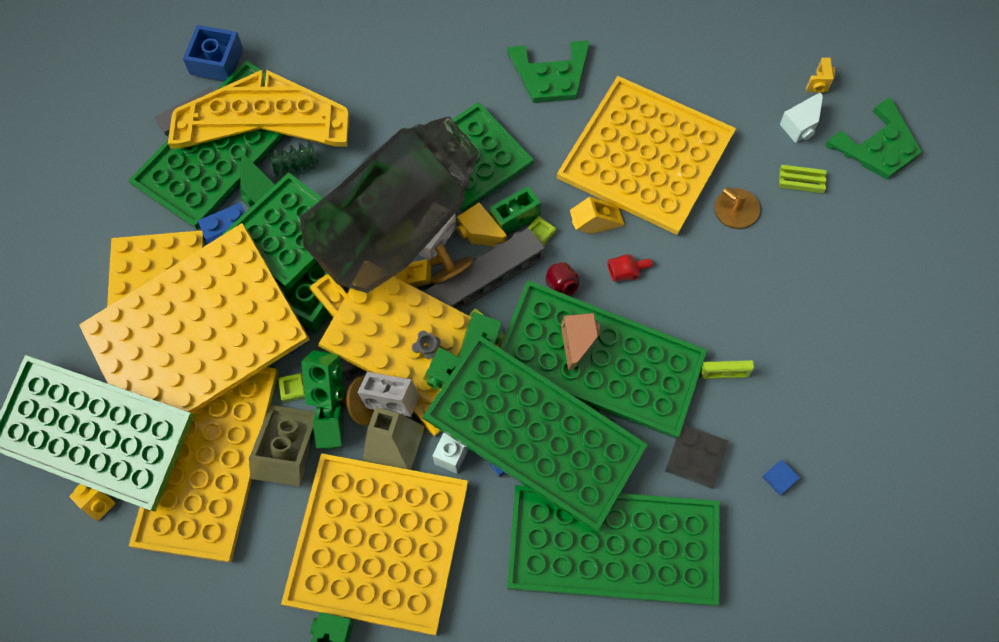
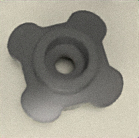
[412,331,441,359]

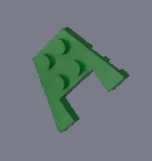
[507,40,589,103]
[825,97,922,180]

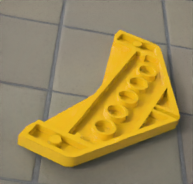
[168,70,349,148]

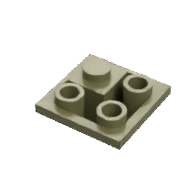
[362,407,425,470]

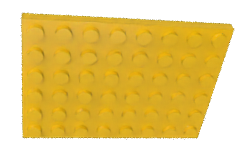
[79,223,310,414]

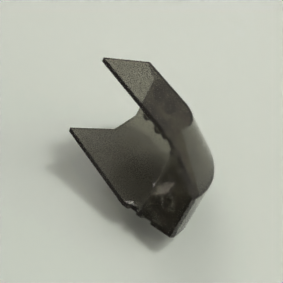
[300,116,479,293]

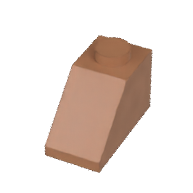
[561,313,600,371]

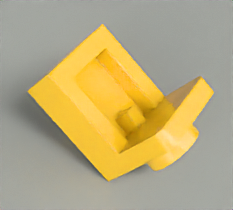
[806,58,835,93]
[393,258,432,287]
[69,484,115,521]

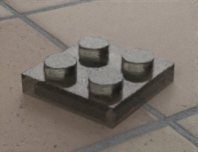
[665,425,729,489]

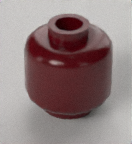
[545,262,580,296]

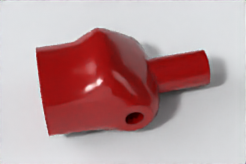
[607,254,653,282]

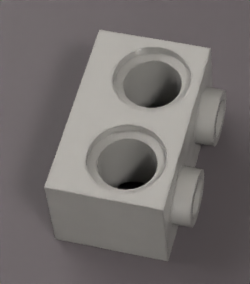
[357,372,420,417]

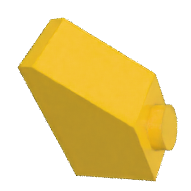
[570,196,625,234]
[457,203,507,247]

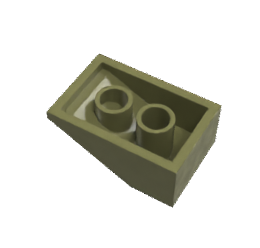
[249,405,315,487]

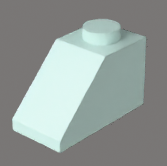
[780,93,823,143]

